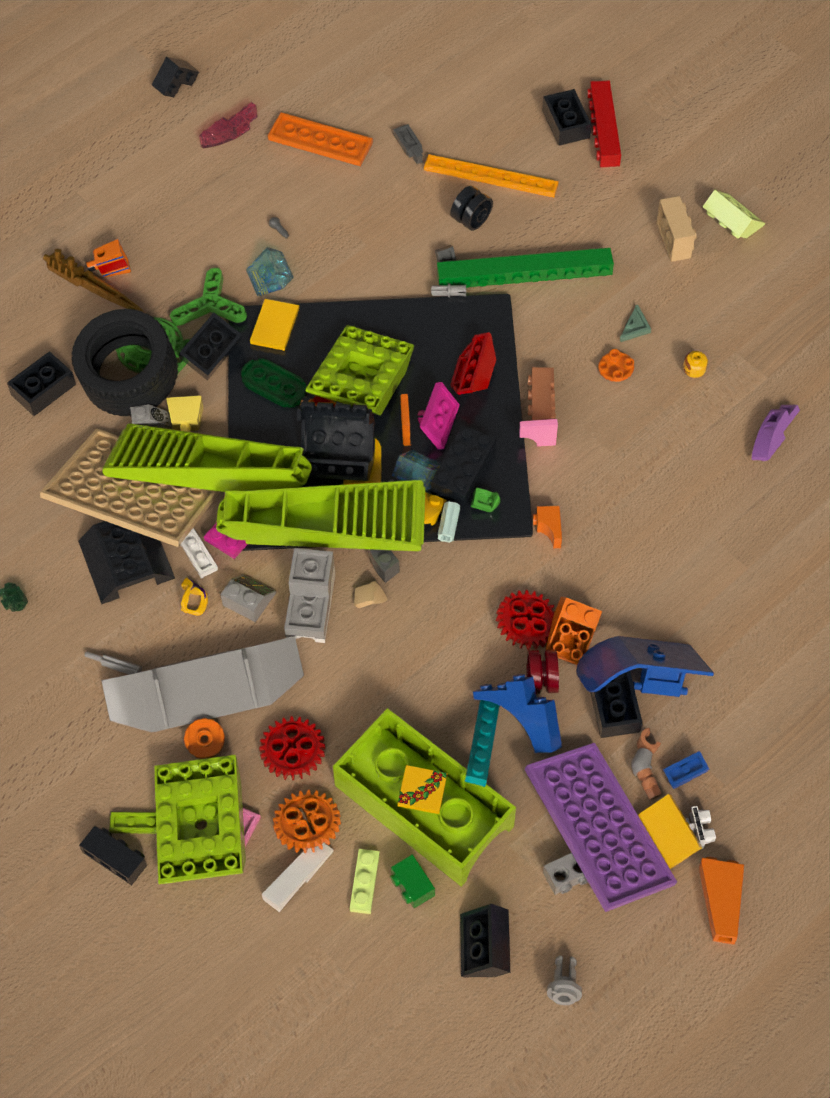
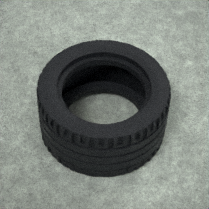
[71,309,178,416]

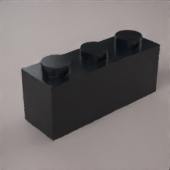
[79,826,147,886]

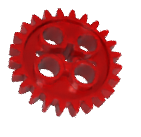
[496,590,555,650]
[259,716,326,780]

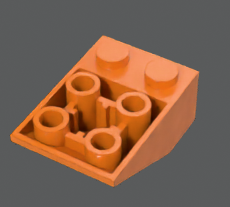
[545,596,602,665]

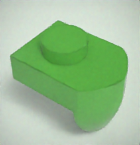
[471,487,500,512]

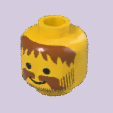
[683,351,708,378]

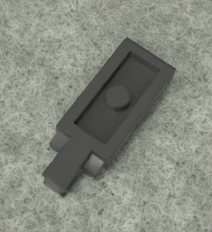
[393,124,423,164]

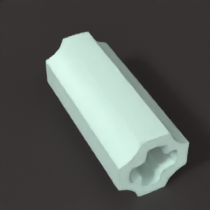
[438,501,460,543]

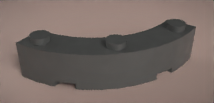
[367,479,400,583]

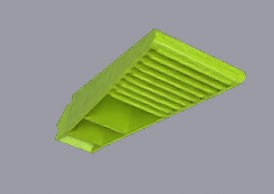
[103,424,312,492]
[216,480,425,551]

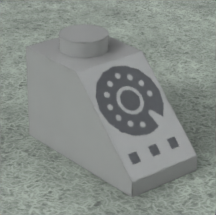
[130,404,172,429]

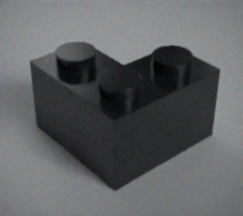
[152,56,199,98]

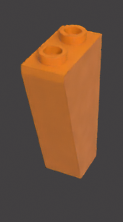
[699,857,744,945]

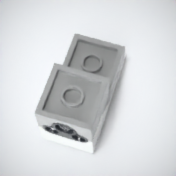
[284,548,335,643]

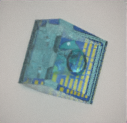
[246,247,294,296]
[392,450,441,491]

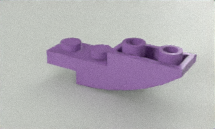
[751,405,800,461]

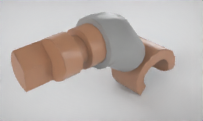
[631,728,662,800]

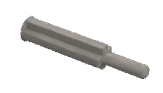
[84,651,142,674]

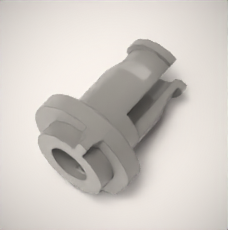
[547,956,582,1005]

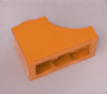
[533,506,562,548]

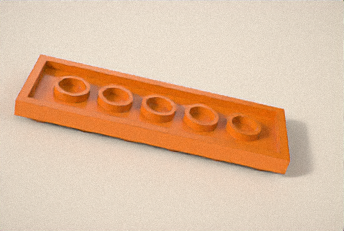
[268,112,373,167]

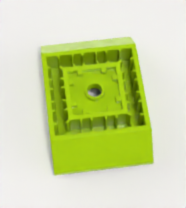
[306,325,414,415]
[154,755,246,885]

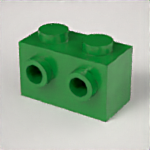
[390,854,435,908]

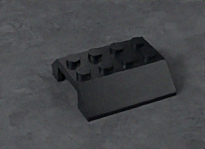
[297,401,375,481]

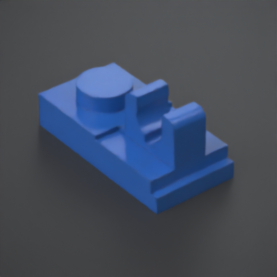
[663,751,710,789]

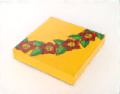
[398,765,447,814]

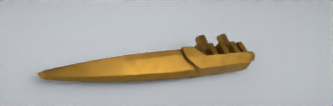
[43,249,143,312]

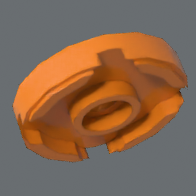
[184,718,225,759]

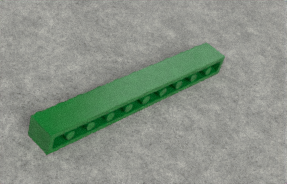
[437,248,614,288]

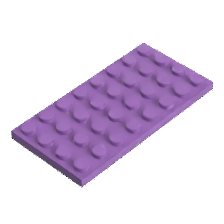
[524,743,677,912]

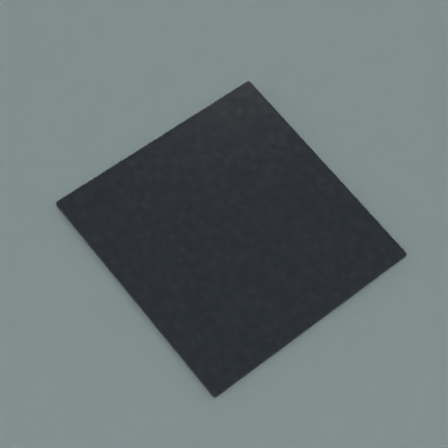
[228,294,533,551]

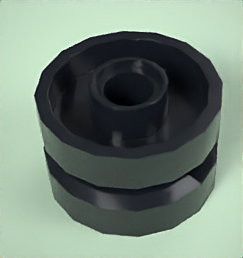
[450,186,493,231]

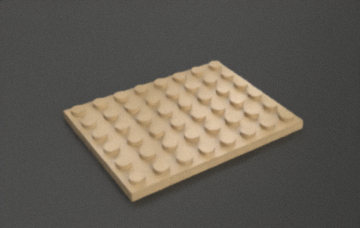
[40,428,220,547]

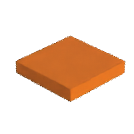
[401,394,410,446]

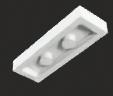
[180,528,218,578]

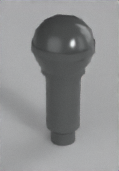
[269,217,289,239]

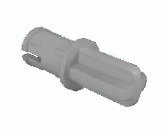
[431,283,466,298]

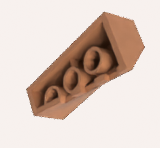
[528,367,556,421]

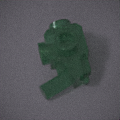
[0,582,28,612]

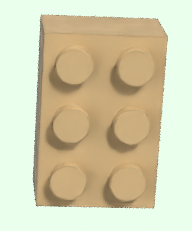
[656,196,697,262]

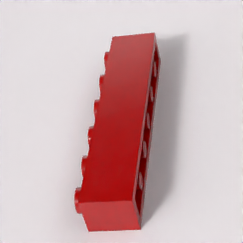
[587,80,621,167]

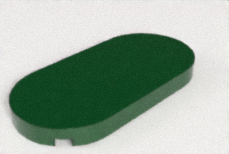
[241,359,307,408]

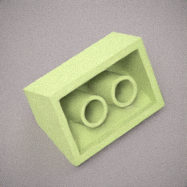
[703,190,765,238]

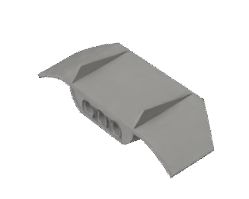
[101,636,304,732]

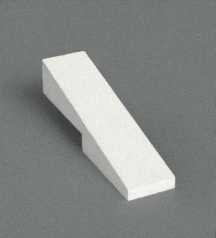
[262,843,333,912]

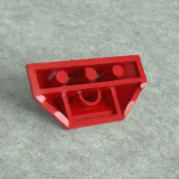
[450,332,496,395]

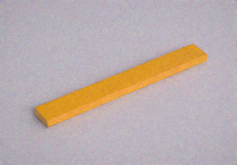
[424,154,559,198]

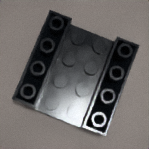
[78,521,175,605]

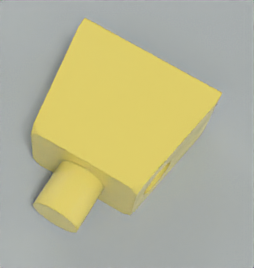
[167,396,203,432]

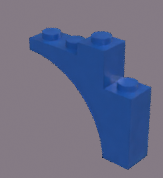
[473,674,562,753]

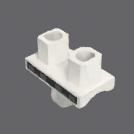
[685,806,716,849]

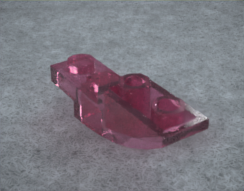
[199,102,258,149]

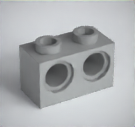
[543,853,588,895]

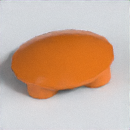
[598,349,634,382]

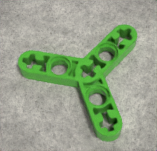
[170,268,247,326]

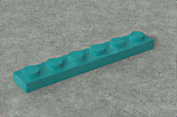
[465,700,500,787]

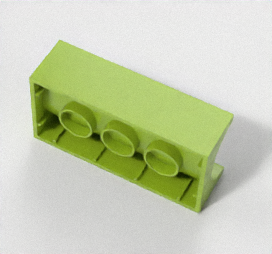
[333,708,516,887]

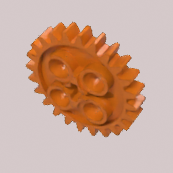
[273,790,341,853]

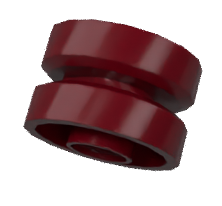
[526,649,559,694]

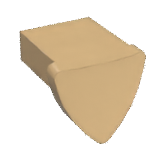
[354,581,387,608]

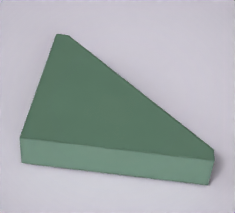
[620,305,651,342]

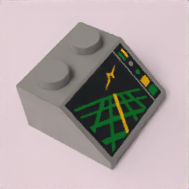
[221,574,276,622]

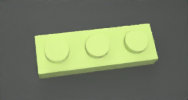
[350,849,380,914]

